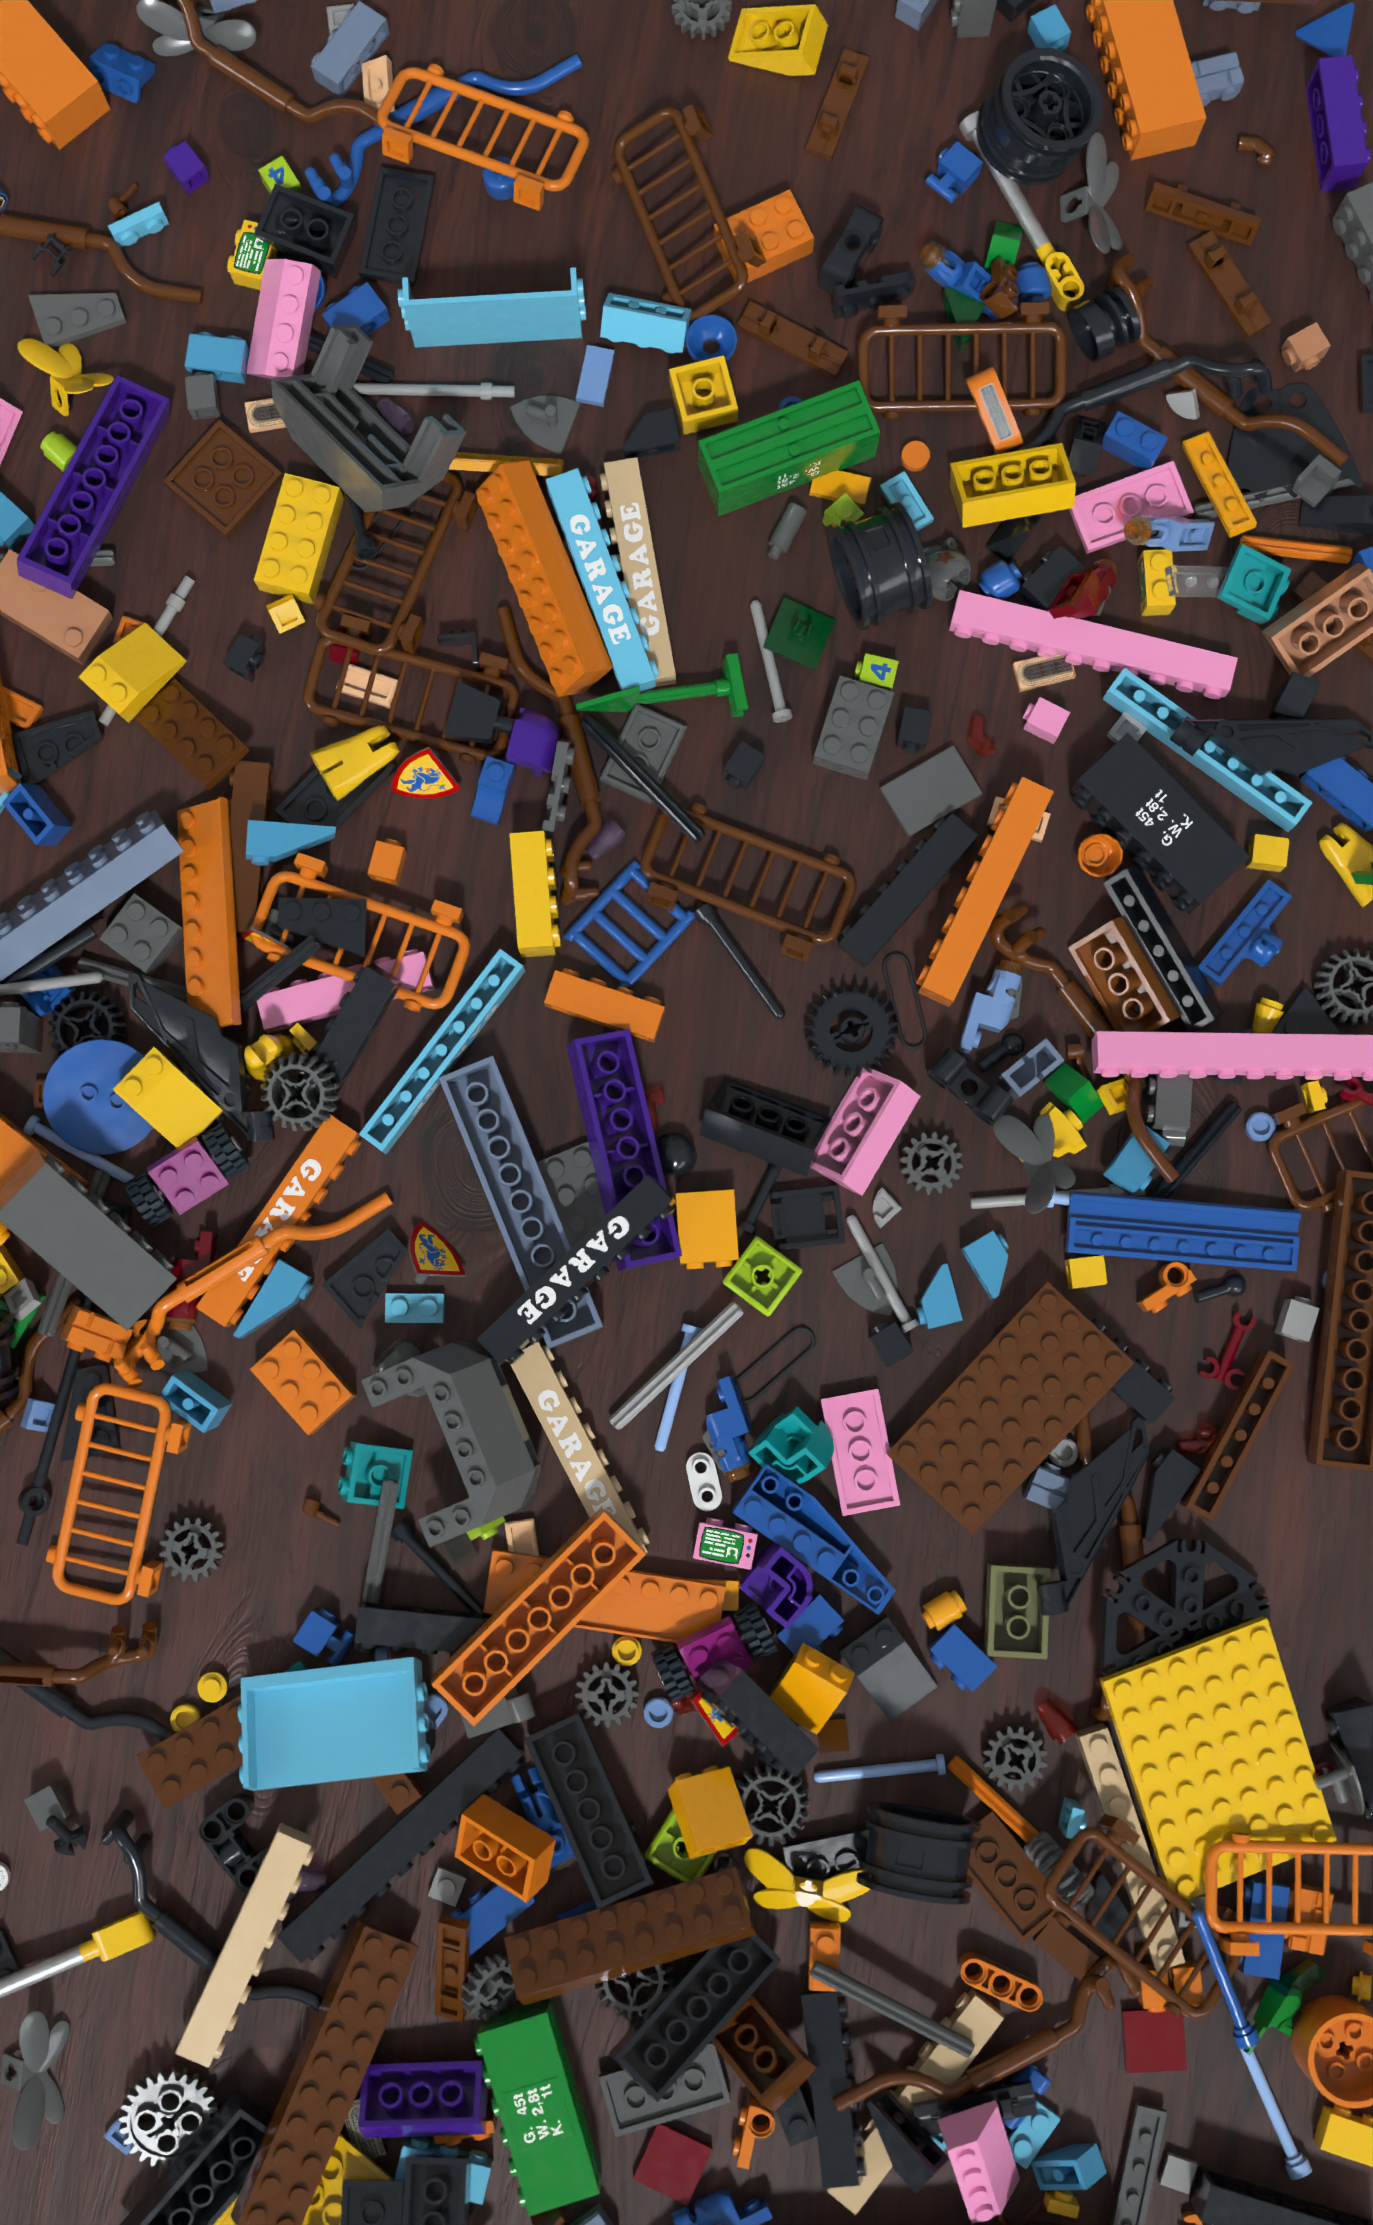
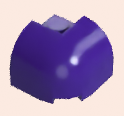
[506,708,561,778]
[738,1543,813,1630]

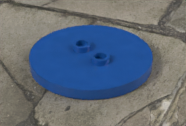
[43,1038,153,1155]

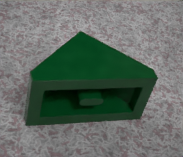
[942,287,985,351]

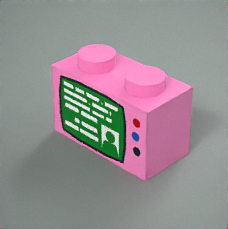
[693,1517,758,1570]

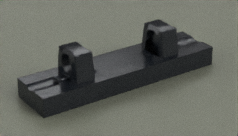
[912,2080,1038,2136]

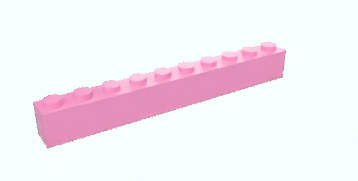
[949,590,1238,699]
[1092,1031,1373,1081]

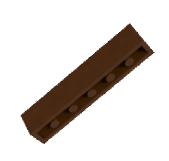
[228,761,274,936]
[1179,1350,1295,1521]

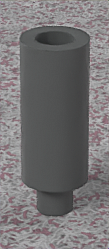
[768,503,807,560]

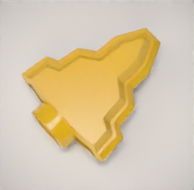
[1019,1102,1087,1163]

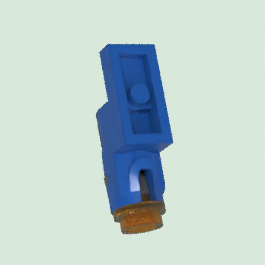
[919,242,999,320]
[702,1375,753,1482]

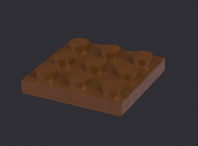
[163,420,284,539]

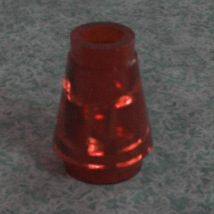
[1035,1699,1078,1745]

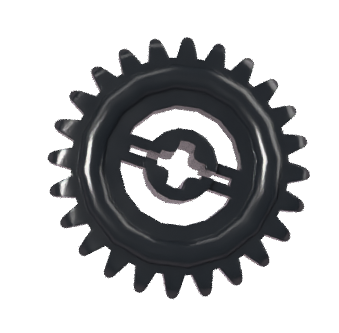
[804,984,899,1078]

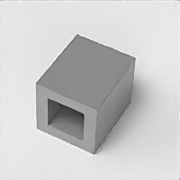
[1274,1296,1320,1342]

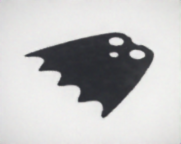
[1228,383,1363,502]

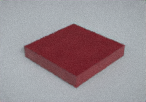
[1121,2008,1187,2074]
[633,2123,713,2206]

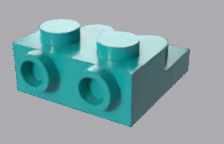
[1216,544,1291,625]
[338,1441,413,1509]

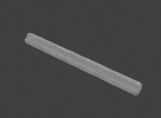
[609,1302,744,1430]

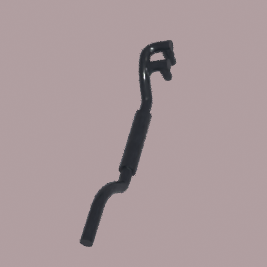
[1007,354,1273,453]
[0,1646,175,1741]
[101,1809,323,2012]

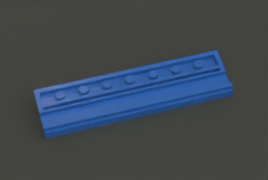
[1065,1191,1301,1272]

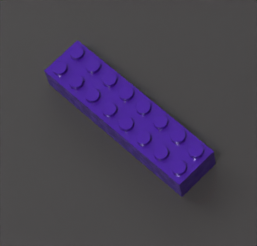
[17,375,170,599]
[566,1029,682,1272]

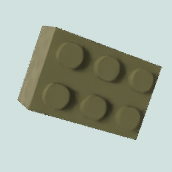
[983,1563,1051,1659]

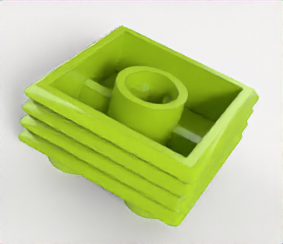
[723,1237,802,1317]
[645,1808,717,1883]

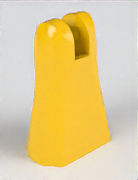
[310,725,400,802]
[1319,822,1373,908]
[244,1033,298,1083]

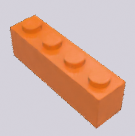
[544,968,665,1043]

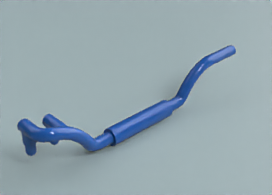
[305,54,582,208]

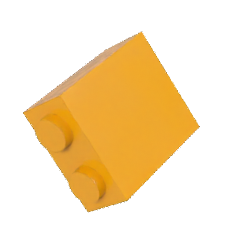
[676,1190,739,1270]
[769,1642,855,1735]
[667,1765,753,1859]

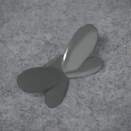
[136,0,256,58]
[1060,132,1123,254]
[993,1114,1076,1214]
[1,2011,70,2150]

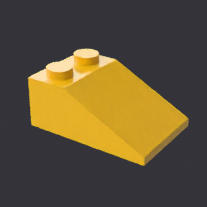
[728,4,828,76]
[79,623,187,723]
[113,1047,223,1148]

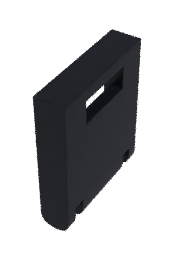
[769,1185,845,1251]

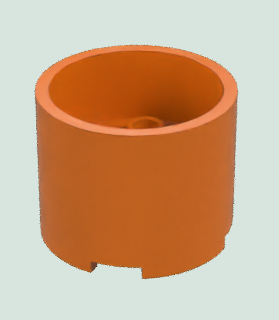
[1291,1995,1373,2108]

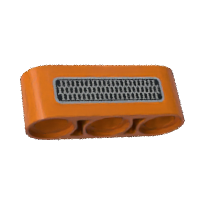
[966,367,1023,455]
[958,1951,1043,2012]

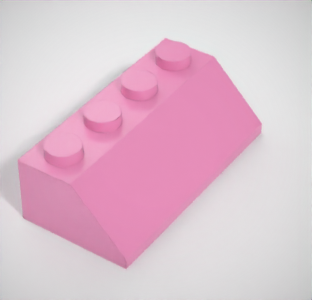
[246,259,321,379]
[812,1068,921,1196]
[937,2100,1020,2224]

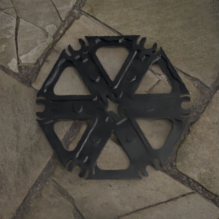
[1099,1539,1270,1676]

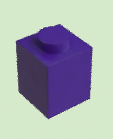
[163,141,210,195]

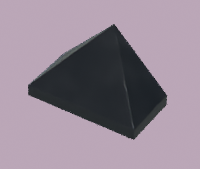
[986,514,1041,564]

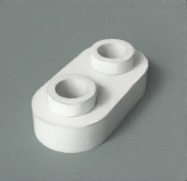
[686,1452,722,1511]

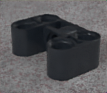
[819,205,884,295]
[926,1047,1014,1126]
[199,1793,271,1893]

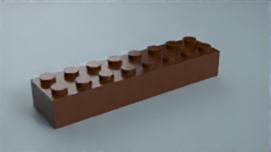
[504,1867,757,2005]

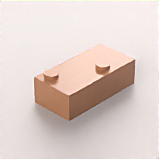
[0,549,113,665]
[1261,562,1373,677]

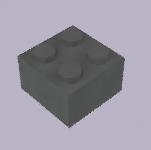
[99,893,184,977]

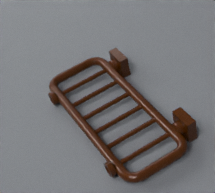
[611,103,766,321]
[858,302,1067,419]
[314,471,479,655]
[303,614,519,765]
[640,803,857,963]
[1268,1089,1373,1213]
[1044,1813,1244,2019]

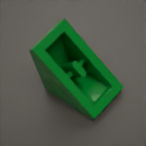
[984,221,1023,277]
[1043,1063,1104,1125]

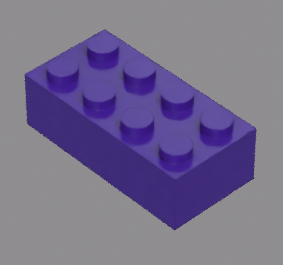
[1305,55,1371,193]
[358,2061,488,2138]

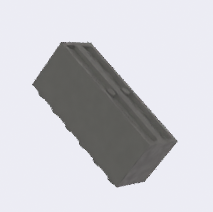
[0,1151,177,1331]

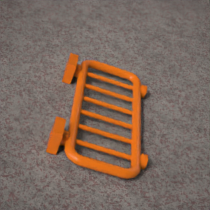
[377,64,589,211]
[250,852,470,1012]
[46,1383,192,1605]
[1205,1833,1373,1956]

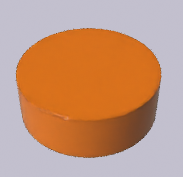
[901,441,930,472]

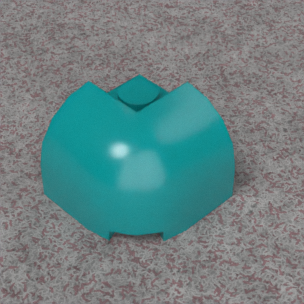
[748,1407,834,1484]

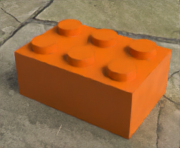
[714,189,814,282]
[250,1330,357,1435]
[455,1794,556,1903]

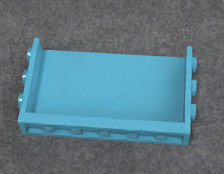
[398,268,586,348]
[238,1657,431,1791]

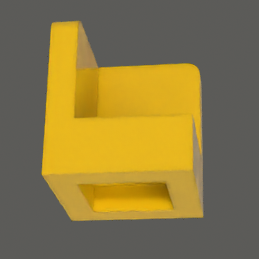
[1246,834,1289,872]
[1065,1255,1107,1289]

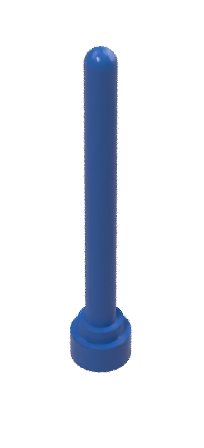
[1192,1909,1260,2049]

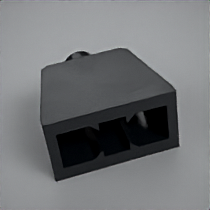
[444,682,515,744]

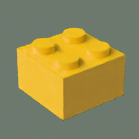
[669,355,738,435]

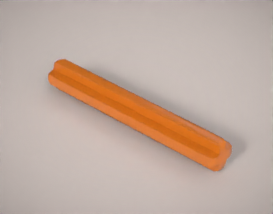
[1239,535,1352,564]
[947,1756,1040,1843]

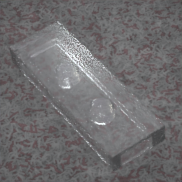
[1165,565,1229,597]

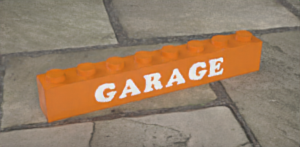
[196,1115,361,1328]

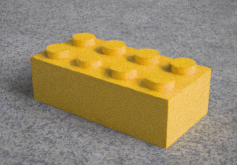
[950,443,1076,528]
[254,473,344,604]
[509,831,561,958]

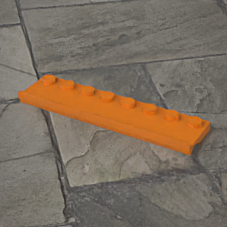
[177,797,241,1029]
[483,1548,726,1643]

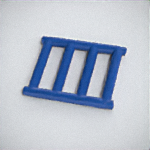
[563,860,695,989]

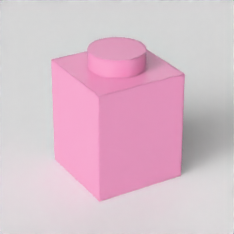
[1023,697,1070,744]

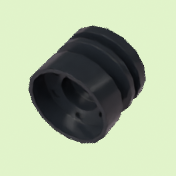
[1068,285,1141,363]

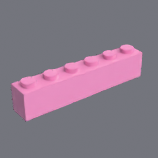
[257,949,435,1033]

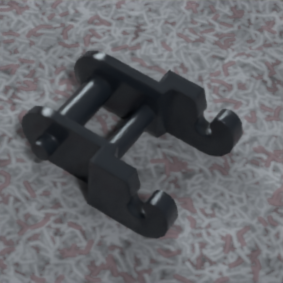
[31,233,71,277]

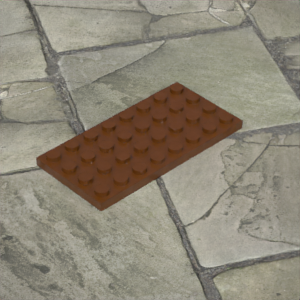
[886,1281,1134,1535]

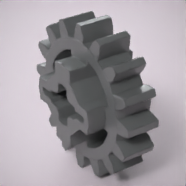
[672,0,732,40]
[899,1132,963,1195]
[159,1517,225,1582]
[575,1661,639,1728]
[982,1725,1048,1792]
[460,1953,516,2021]

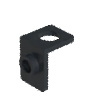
[437,629,480,671]

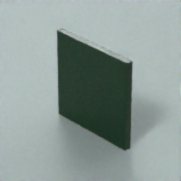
[763,597,836,671]

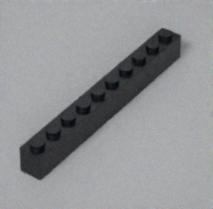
[277,1727,525,1964]

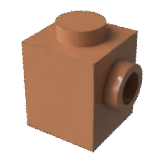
[1281,322,1331,372]

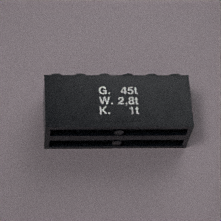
[1069,733,1250,915]

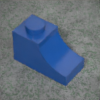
[470,756,516,826]

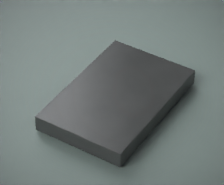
[600,703,687,804]
[879,745,983,838]

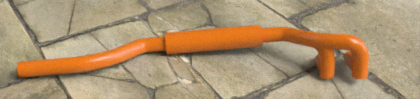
[114,1192,393,1389]

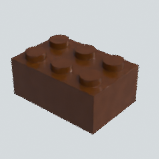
[711,1994,817,2112]

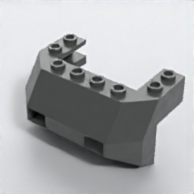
[271,324,466,513]
[361,1339,542,1548]

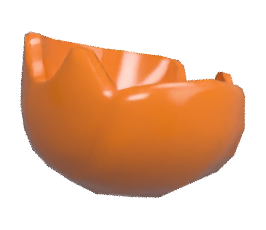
[1077,833,1123,877]

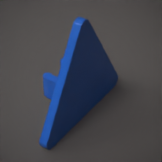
[1295,2,1355,57]

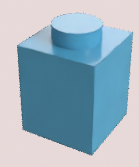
[1027,4,1071,51]

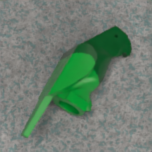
[1243,1958,1325,2055]

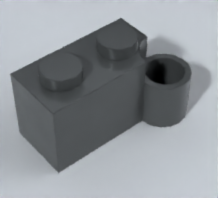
[1146,1074,1193,1147]
[460,1684,536,1739]

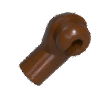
[1237,135,1276,165]

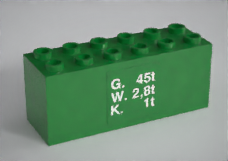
[698,380,880,517]
[474,1998,602,2216]

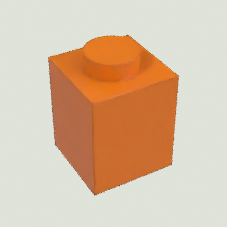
[367,839,407,886]

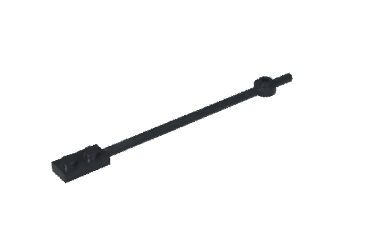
[16,1199,132,1546]

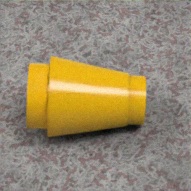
[1252,997,1284,1034]

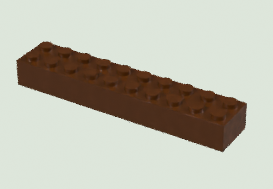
[1307,1170,1373,1472]
[230,1918,419,2225]

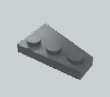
[28,293,127,349]
[542,739,575,832]

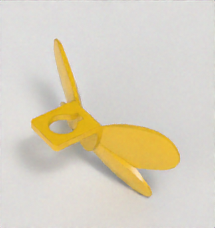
[18,338,114,417]
[744,1848,870,1922]

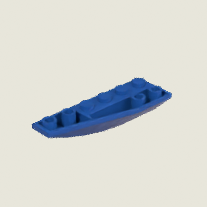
[731,1464,896,1615]

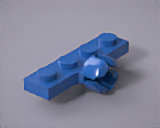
[1198,879,1292,987]

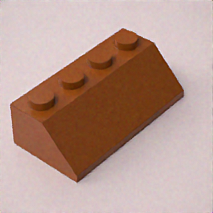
[1068,917,1181,1032]

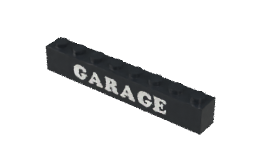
[477,1175,677,1365]

